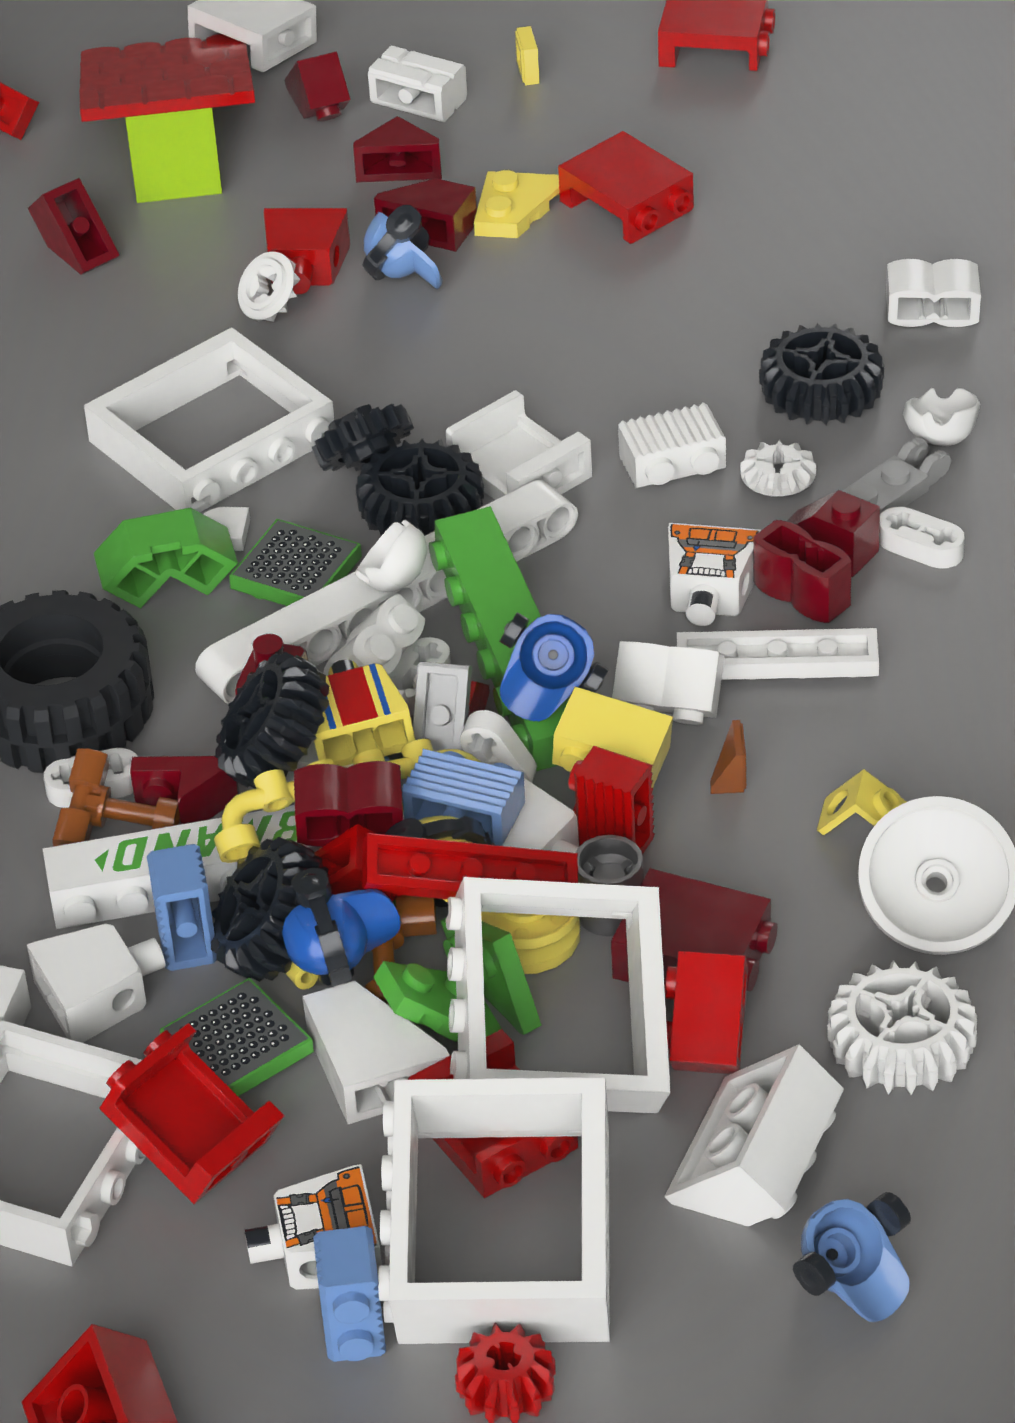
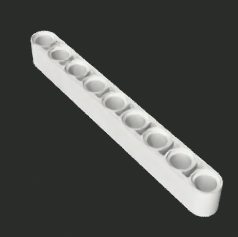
[195,480,578,704]

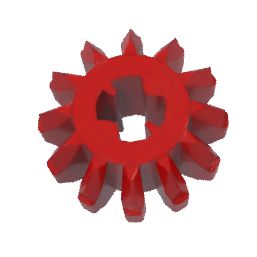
[454,1323,556,1423]

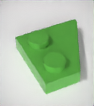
[440,917,542,1035]
[373,961,502,1042]

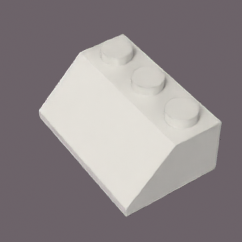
[664,1044,844,1227]

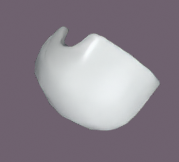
[903,388,980,446]
[355,520,428,592]

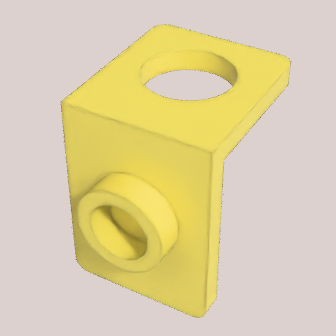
[817,769,907,835]

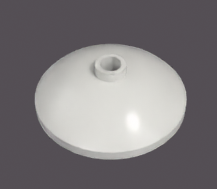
[858,796,1015,955]

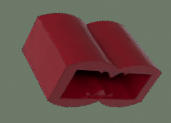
[753,520,851,623]
[294,761,403,847]

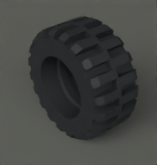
[0,590,155,773]

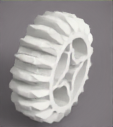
[827,960,977,1095]

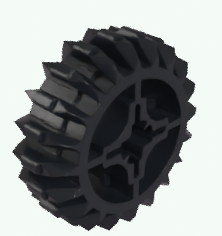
[759,323,884,425]
[356,438,485,536]
[215,652,329,789]
[211,837,331,982]

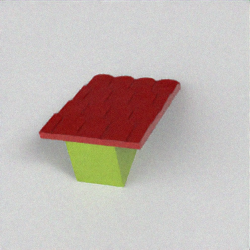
[79,34,255,203]

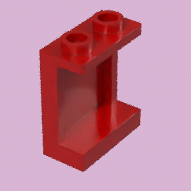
[658,0,776,71]
[558,131,694,244]
[99,1023,285,1204]
[408,1029,578,1198]

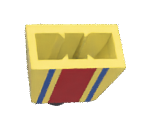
[314,659,415,766]

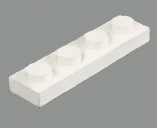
[677,628,879,680]

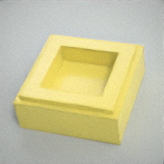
[515,26,539,86]

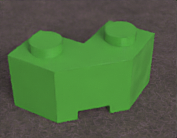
[94,507,238,609]

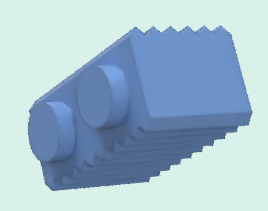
[402,749,525,846]
[147,844,217,971]
[313,1226,386,1362]

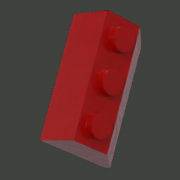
[22,1324,178,1423]

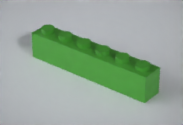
[429,506,571,771]

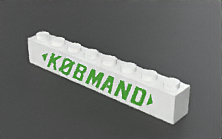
[42,786,404,929]

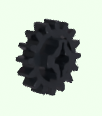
[312,404,414,471]

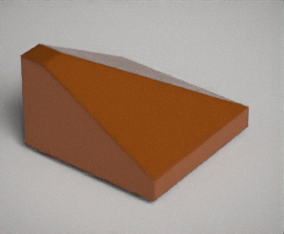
[710,720,746,794]

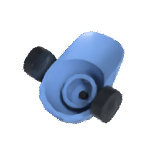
[362,205,443,289]
[793,1192,911,1322]

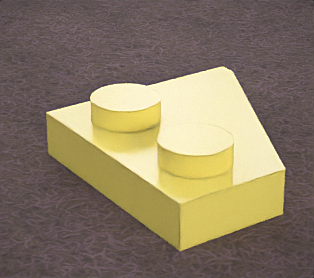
[474,170,560,238]

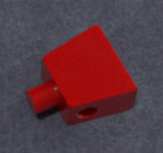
[264,208,350,294]

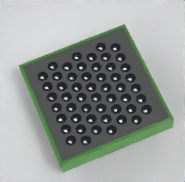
[229,519,362,606]
[160,978,314,1096]

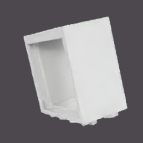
[378,1077,610,1344]

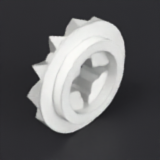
[238,251,300,322]
[740,439,816,496]

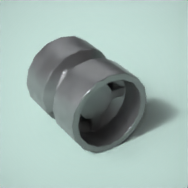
[576,835,644,937]

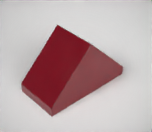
[353,116,442,183]

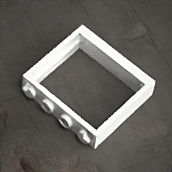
[84,327,334,512]
[446,877,670,1113]
[0,1020,146,1267]

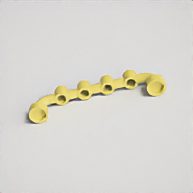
[214,739,481,863]

